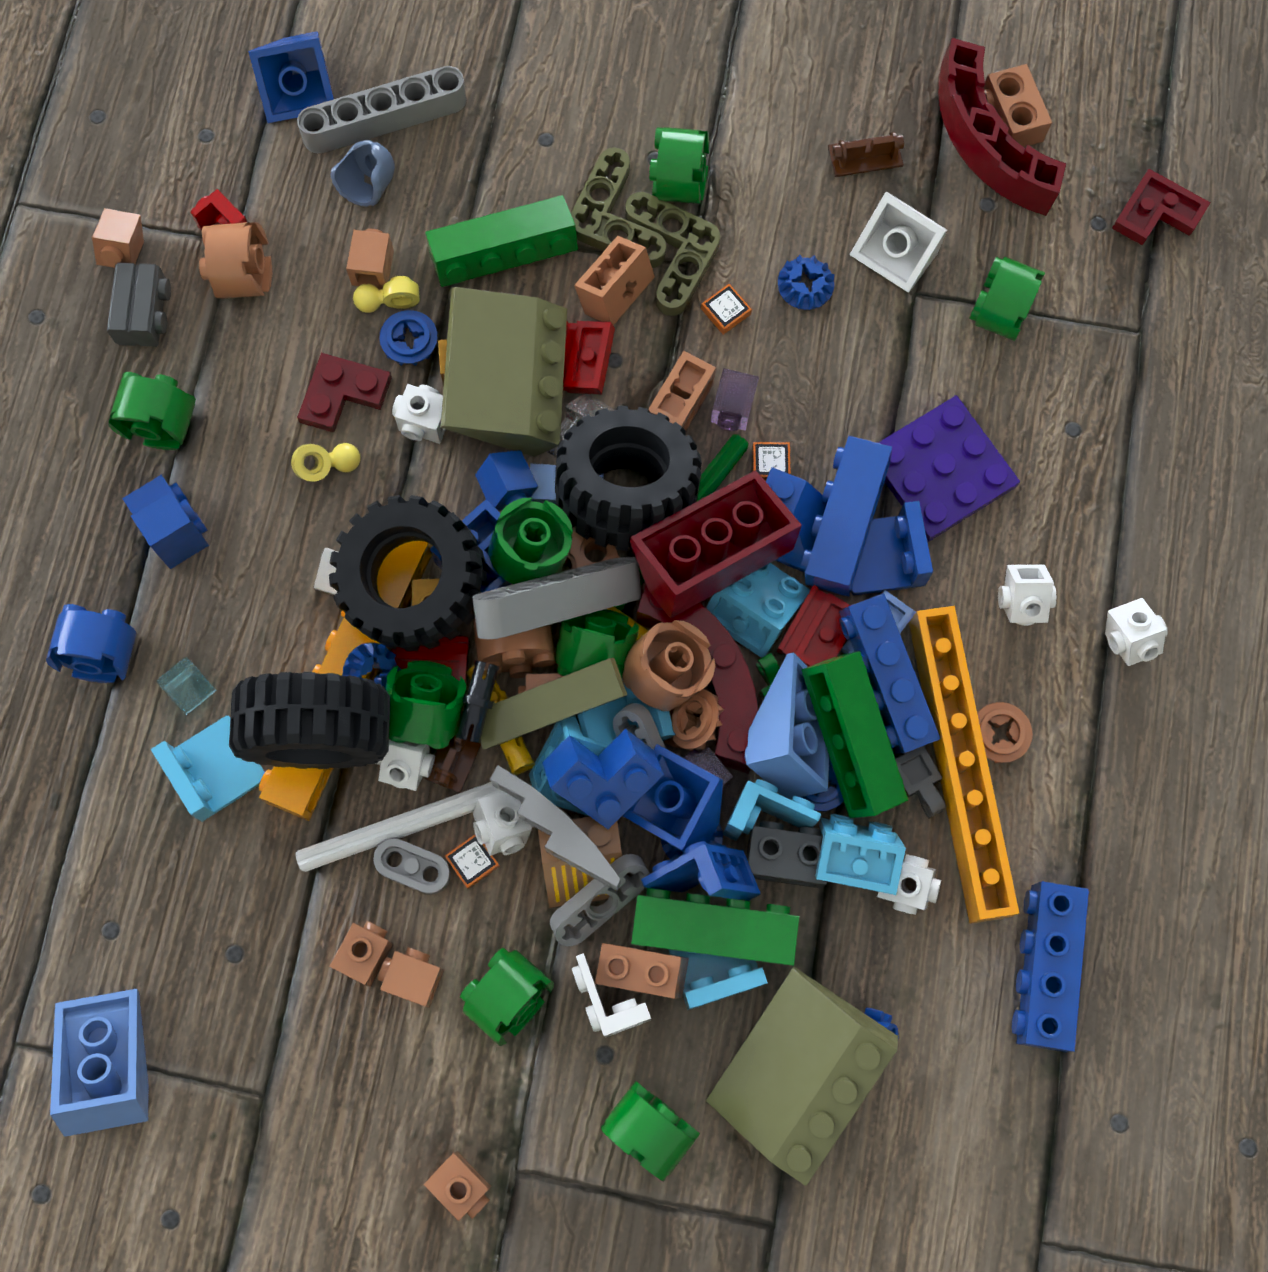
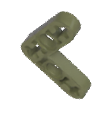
[571,147,666,268]
[625,192,720,316]

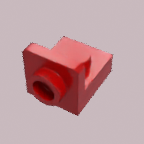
[190,189,247,230]

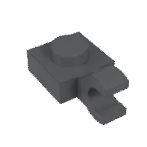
[895,746,946,819]

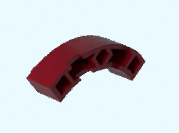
[938,38,1066,216]
[636,586,758,774]

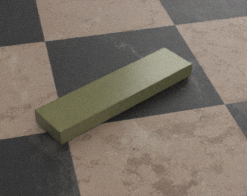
[481,658,628,750]

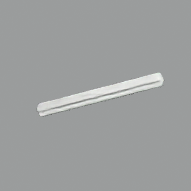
[296,775,517,872]

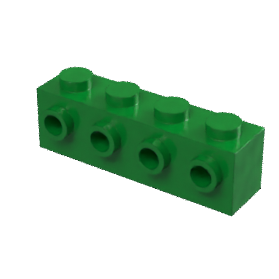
[425,195,578,287]
[801,651,908,818]
[631,888,800,966]

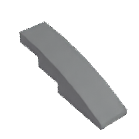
[490,765,621,891]

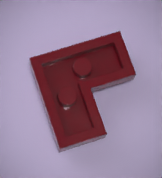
[1112,169,1211,246]
[297,353,392,433]

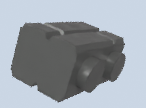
[107,263,171,347]

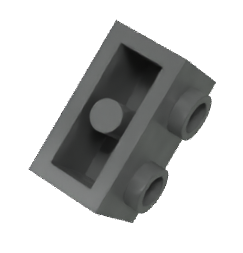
[746,821,827,889]

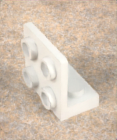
[572,953,651,1037]

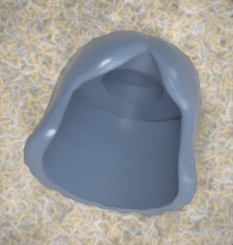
[330,140,395,207]

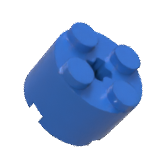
[46,604,137,683]

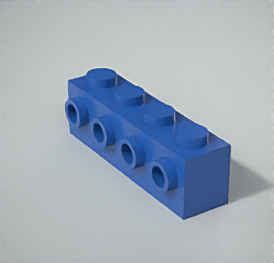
[800,435,892,597]
[839,593,941,754]
[1012,881,1089,1052]

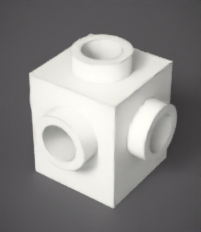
[392,384,446,444]
[998,565,1057,626]
[1105,598,1167,666]
[375,739,435,791]
[473,791,533,856]
[877,854,941,915]

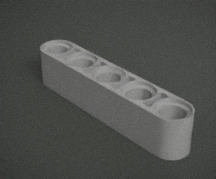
[297,66,467,154]
[473,557,642,639]

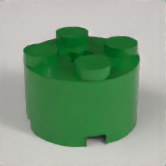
[649,127,709,204]
[969,256,1045,341]
[108,372,196,450]
[488,498,573,584]
[555,609,639,678]
[386,661,466,749]
[460,948,554,1046]
[601,1081,700,1182]

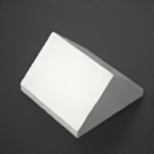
[850,192,947,293]

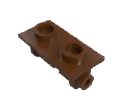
[828,132,904,177]
[424,711,482,793]

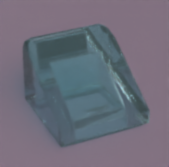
[157,657,217,715]

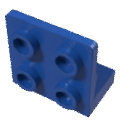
[851,501,933,595]
[641,841,761,901]

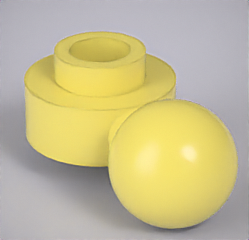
[353,276,420,313]
[291,443,361,482]

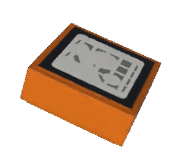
[701,284,752,335]
[752,442,791,481]
[445,835,500,889]

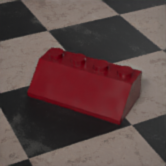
[630,470,802,619]

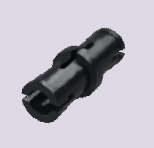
[456,660,500,743]

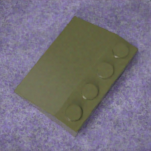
[440,287,567,457]
[706,966,898,1186]

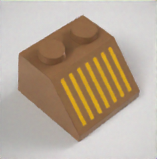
[538,817,622,908]

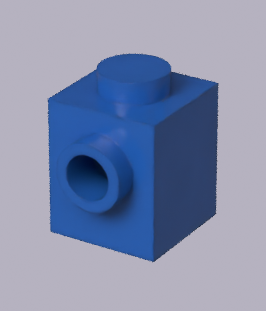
[475,450,538,511]

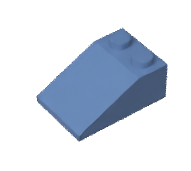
[745,652,829,799]
[50,989,149,1137]

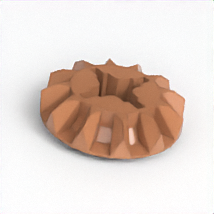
[671,689,724,751]
[977,702,1033,764]

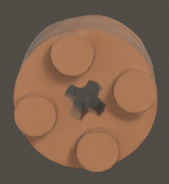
[199,222,272,299]
[473,618,556,678]
[622,620,715,712]

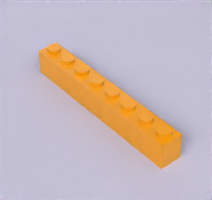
[259,541,433,821]
[909,605,1020,924]

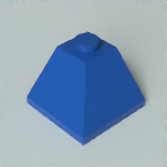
[249,31,334,123]
[766,467,827,573]
[623,744,723,851]

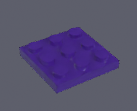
[878,395,1020,542]

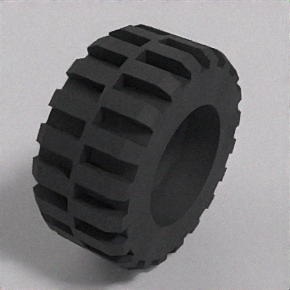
[555,406,702,551]
[329,495,487,651]
[229,672,390,769]

